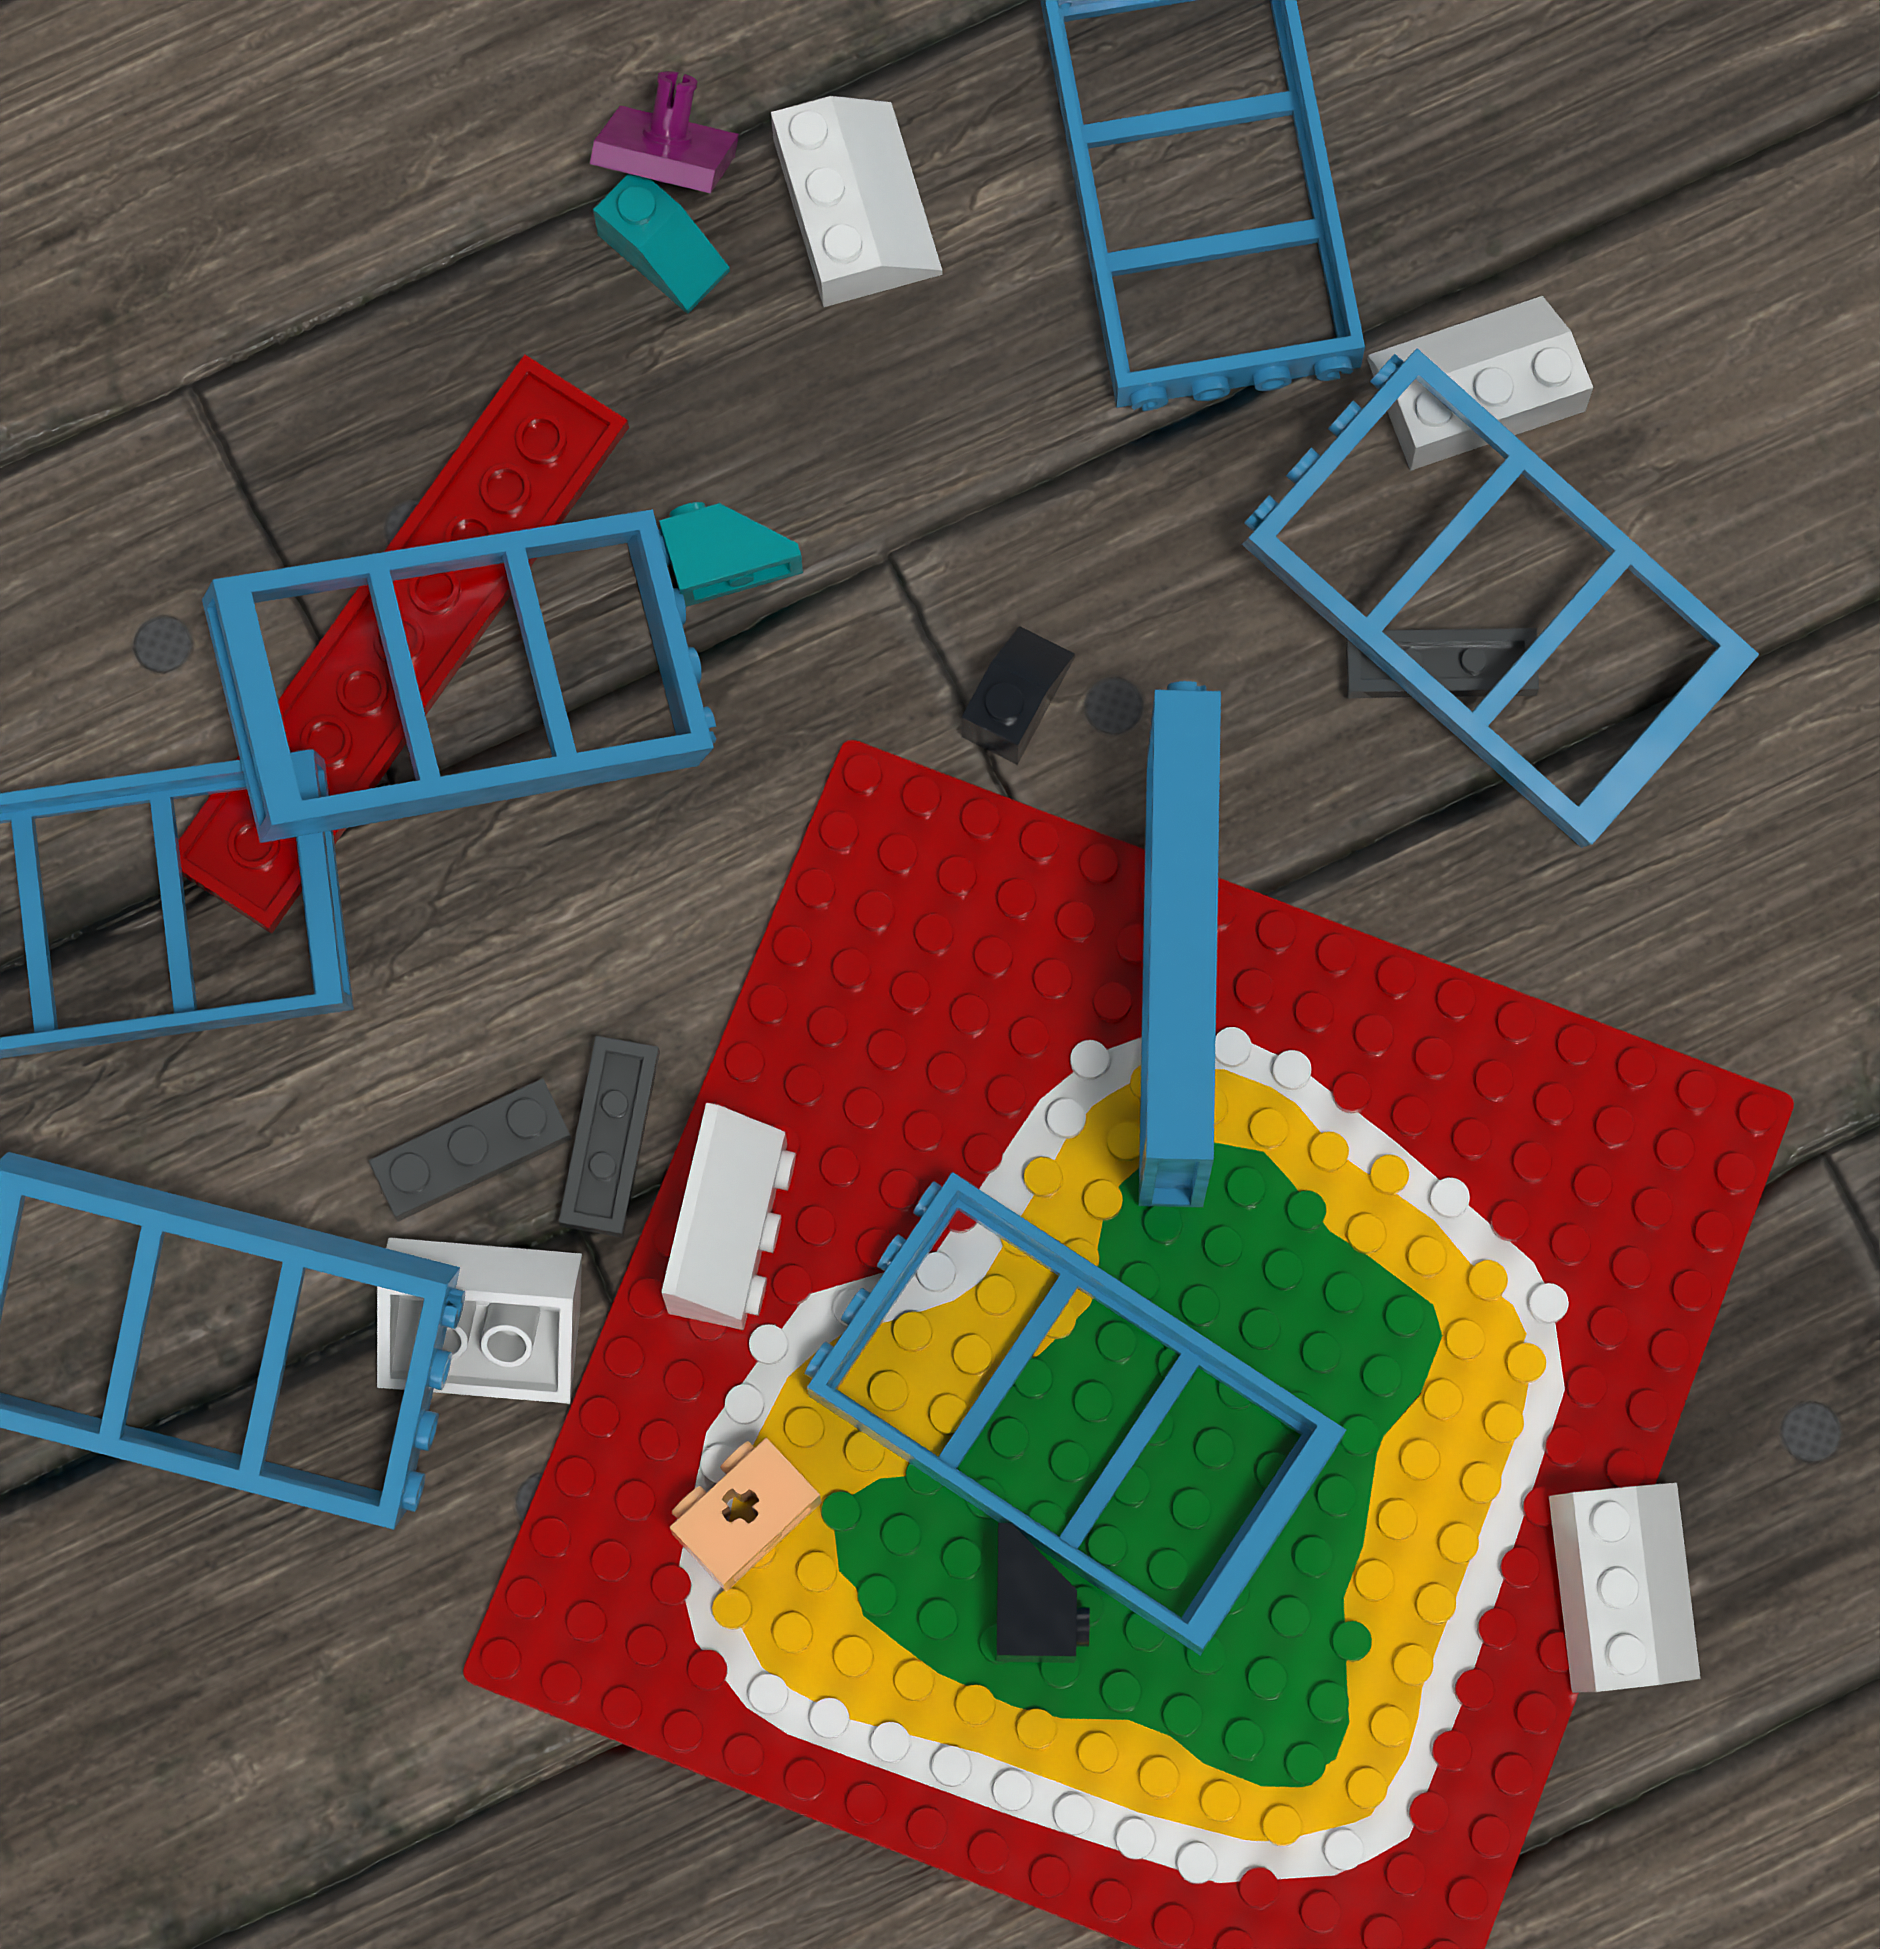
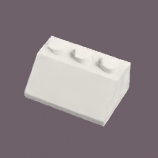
[771,96,943,307]
[1367,296,1593,471]
[661,1103,796,1330]
[377,1238,582,1404]
[1549,1483,1701,1693]

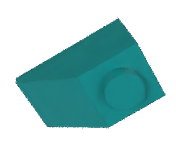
[593,174,730,314]
[659,502,803,607]

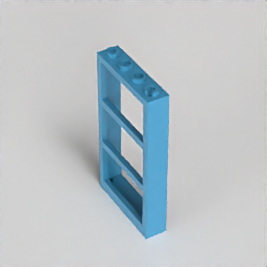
[1040,0,1365,411]
[1242,348,1759,848]
[202,509,716,843]
[1138,681,1221,1207]
[0,749,354,1059]
[0,1152,465,1530]
[804,1172,1346,1655]

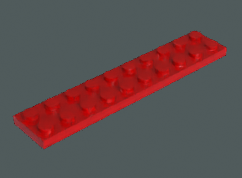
[178,354,629,934]

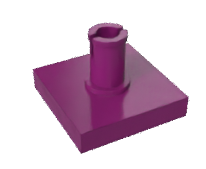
[590,71,739,193]

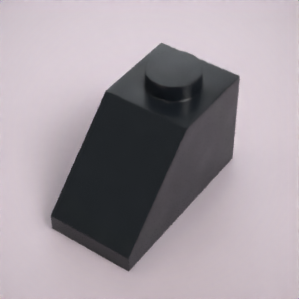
[961,626,1075,765]
[996,1523,1090,1663]

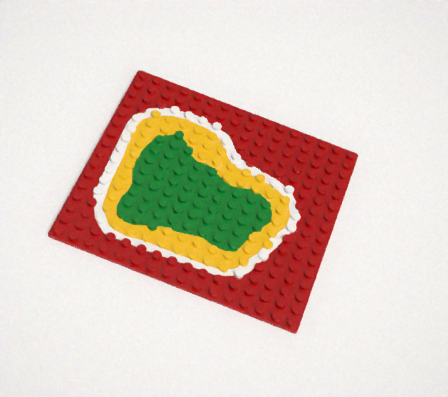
[463,740,1794,1949]

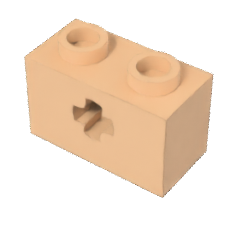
[670,1438,822,1592]

